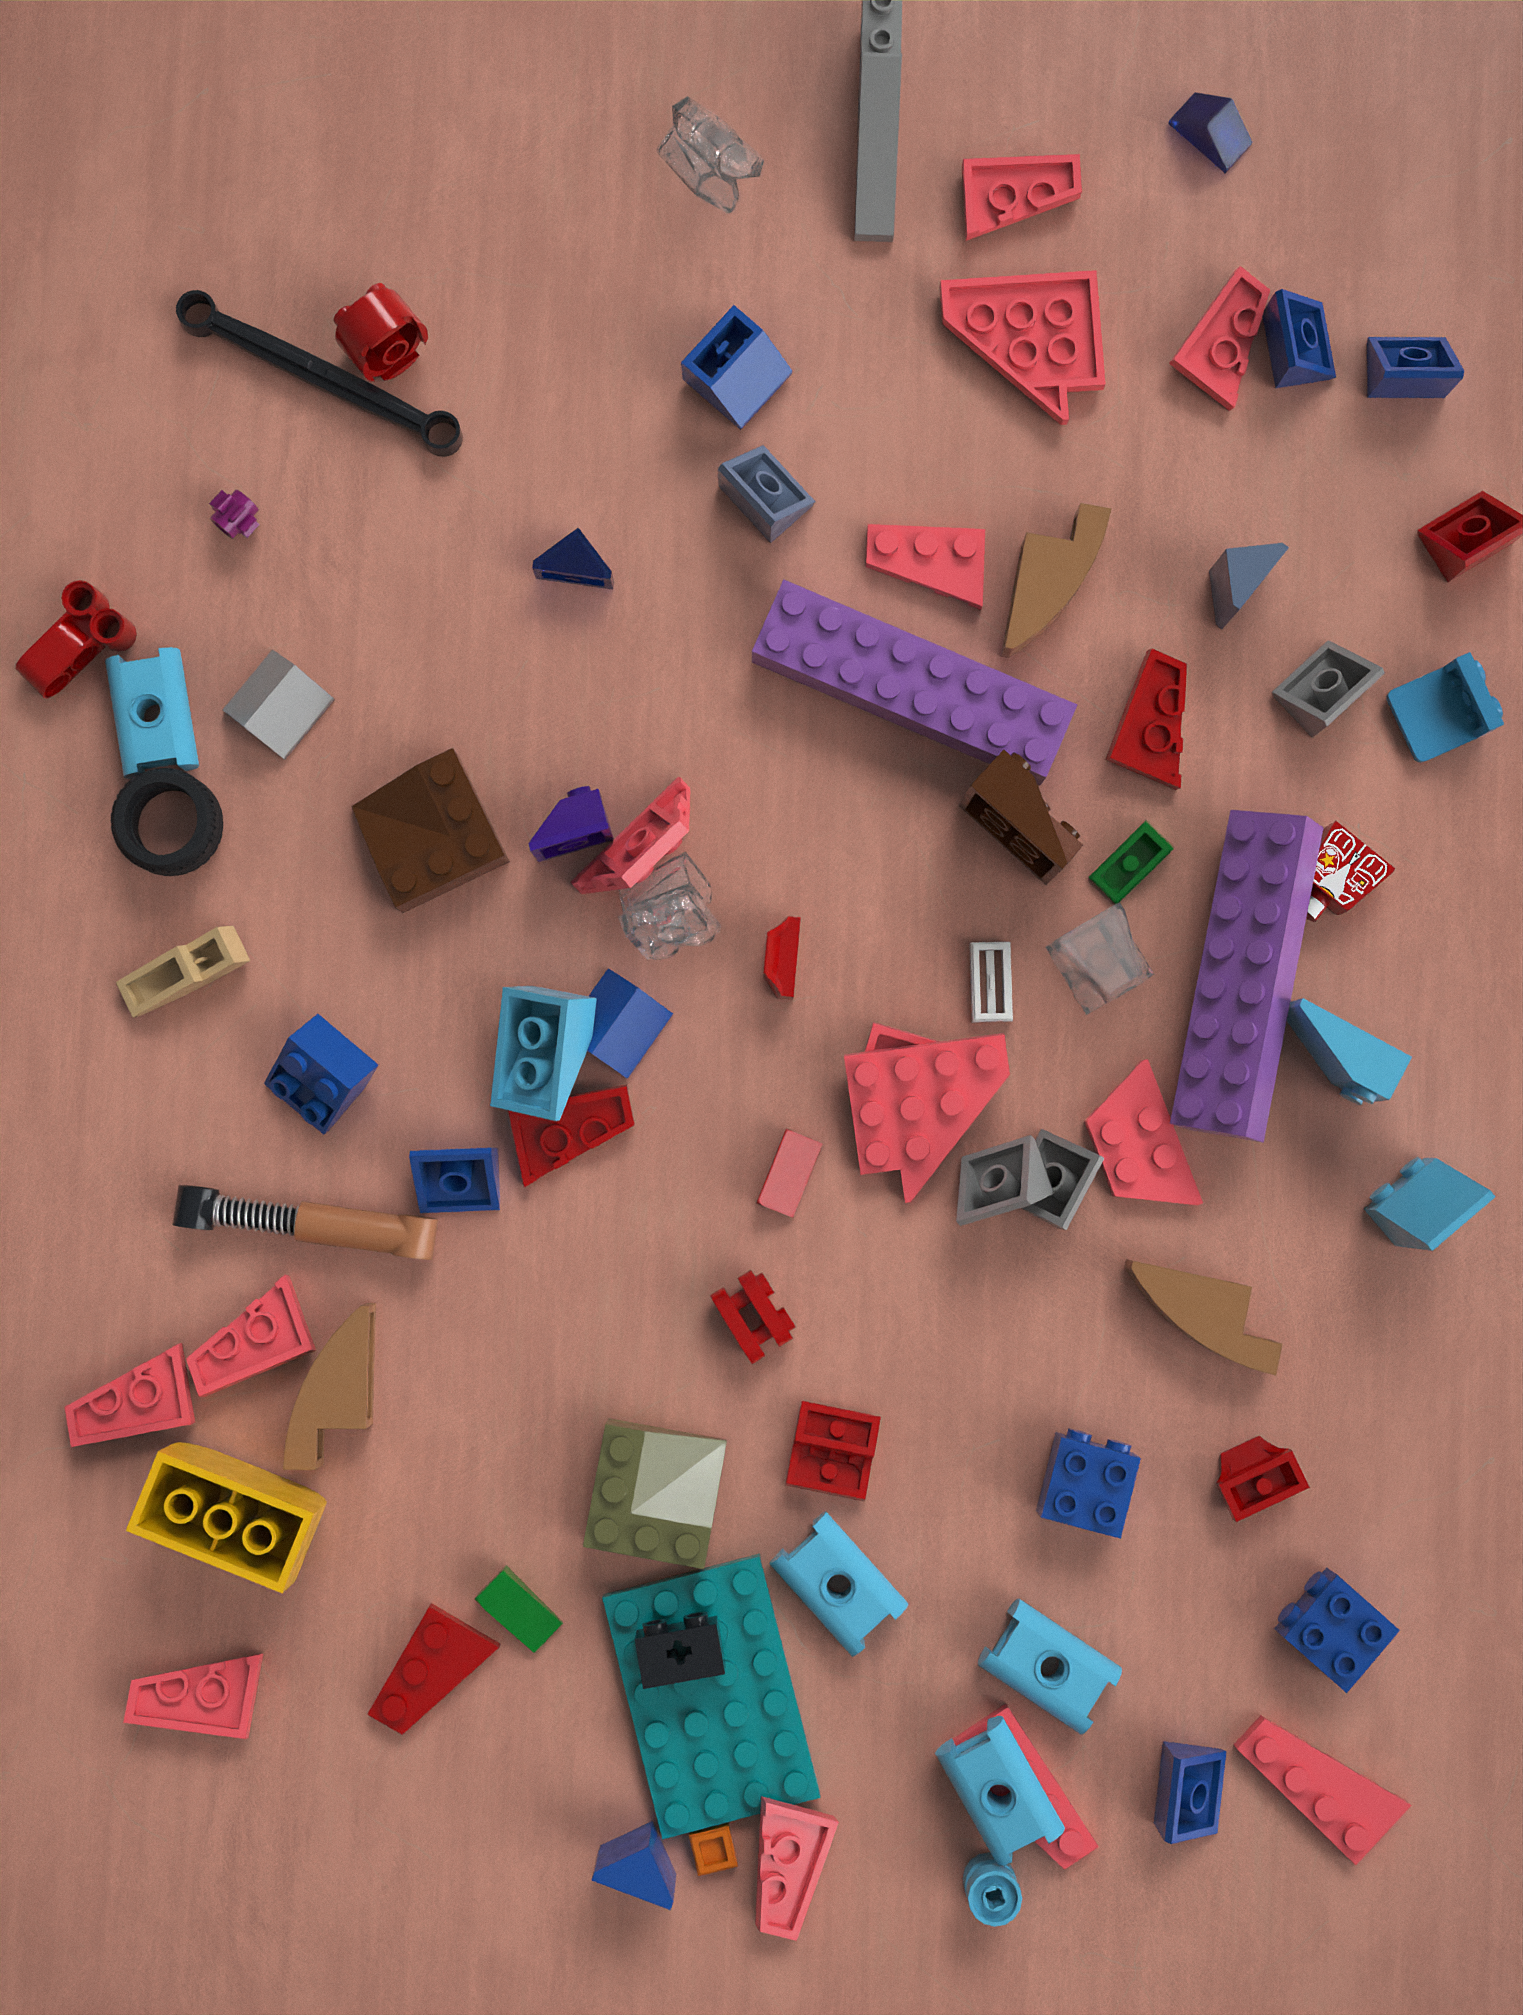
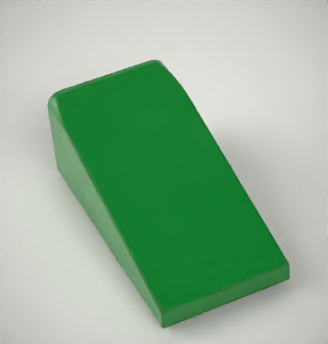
[1089,820,1174,905]
[475,1565,563,1653]

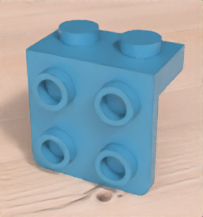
[1386,652,1504,763]

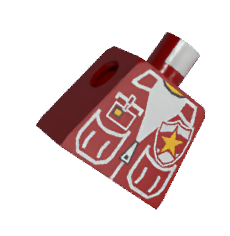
[1306,821,1395,922]

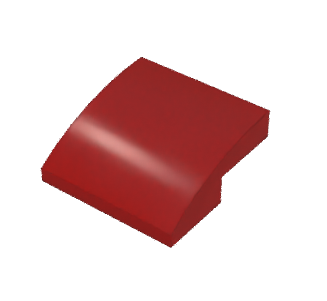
[785,1401,881,1502]

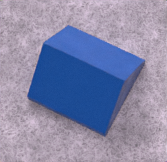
[1262,289,1336,388]
[1367,337,1465,398]
[587,968,673,1079]
[409,1148,500,1213]
[1154,1741,1227,1844]
[592,1821,677,1910]

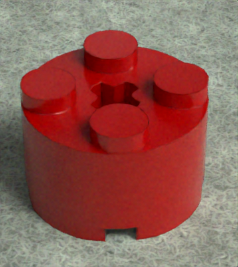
[333,283,428,382]

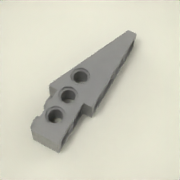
[854,0,902,242]

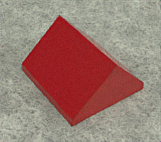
[1417,491,1523,582]

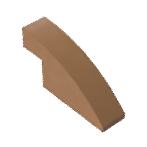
[1001,503,1111,658]
[1124,1259,1282,1376]
[283,1303,376,1470]

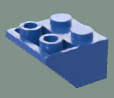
[681,305,793,430]
[264,1014,378,1135]

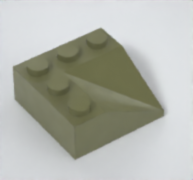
[583,1418,727,1569]

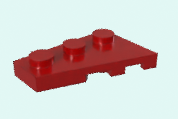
[1105,648,1187,790]
[508,1084,635,1187]
[367,1603,501,1735]

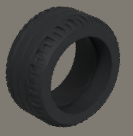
[110,768,223,876]

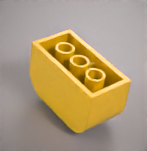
[126,1442,327,1593]

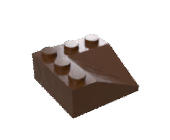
[351,748,510,913]
[959,749,1083,885]

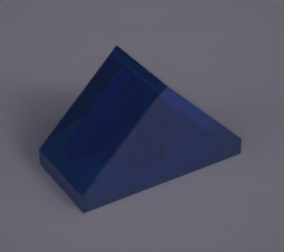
[1168,92,1253,174]
[532,528,614,590]

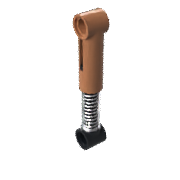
[173,1185,438,1260]

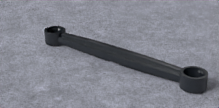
[176,290,463,457]

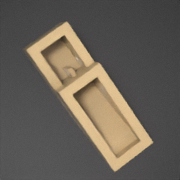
[116,926,250,1018]

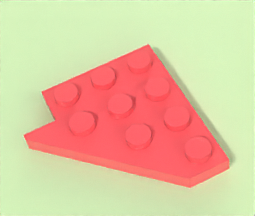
[939,270,1106,425]
[844,1033,1010,1203]

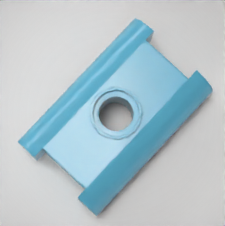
[105,647,199,779]
[769,1511,909,1657]
[978,1599,1122,1735]
[935,1716,1065,1866]

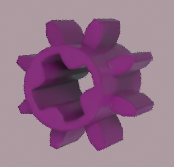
[209,489,260,539]

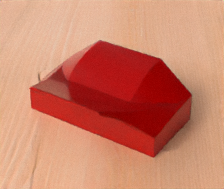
[763,916,801,1000]
[1216,1436,1310,1522]

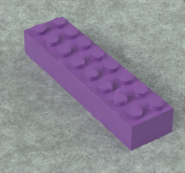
[752,579,1077,785]
[1170,810,1323,1143]

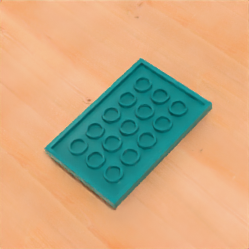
[602,1553,821,1840]

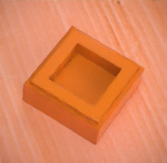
[689,1822,738,1876]

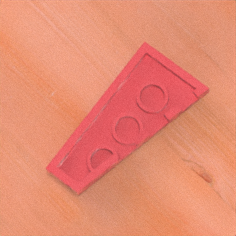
[953,1703,1098,1870]
[1233,1715,1412,1865]

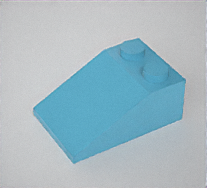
[490,986,597,1121]
[1287,998,1412,1105]
[1364,1157,1496,1251]

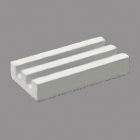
[969,942,1013,1023]

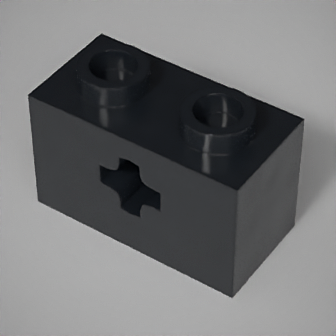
[635,1612,726,1689]

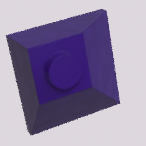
[528,786,614,862]

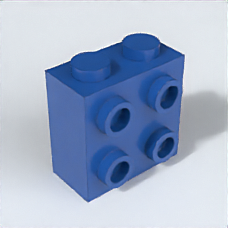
[1036,1428,1141,1539]
[1274,1567,1400,1693]

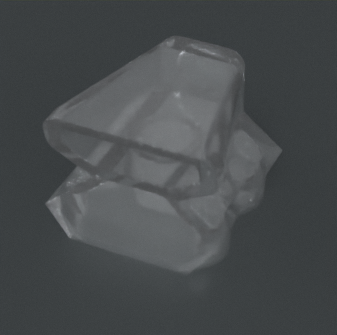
[657,96,764,213]
[618,851,721,960]
[1046,903,1154,1015]

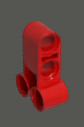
[15,580,137,699]

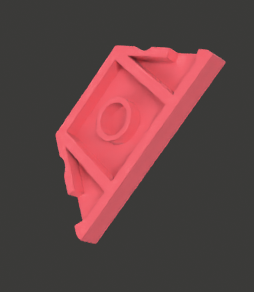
[570,776,690,894]
[1084,1059,1203,1205]

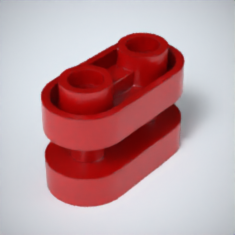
[710,1270,796,1364]

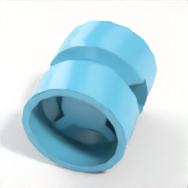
[962,1852,1022,1927]

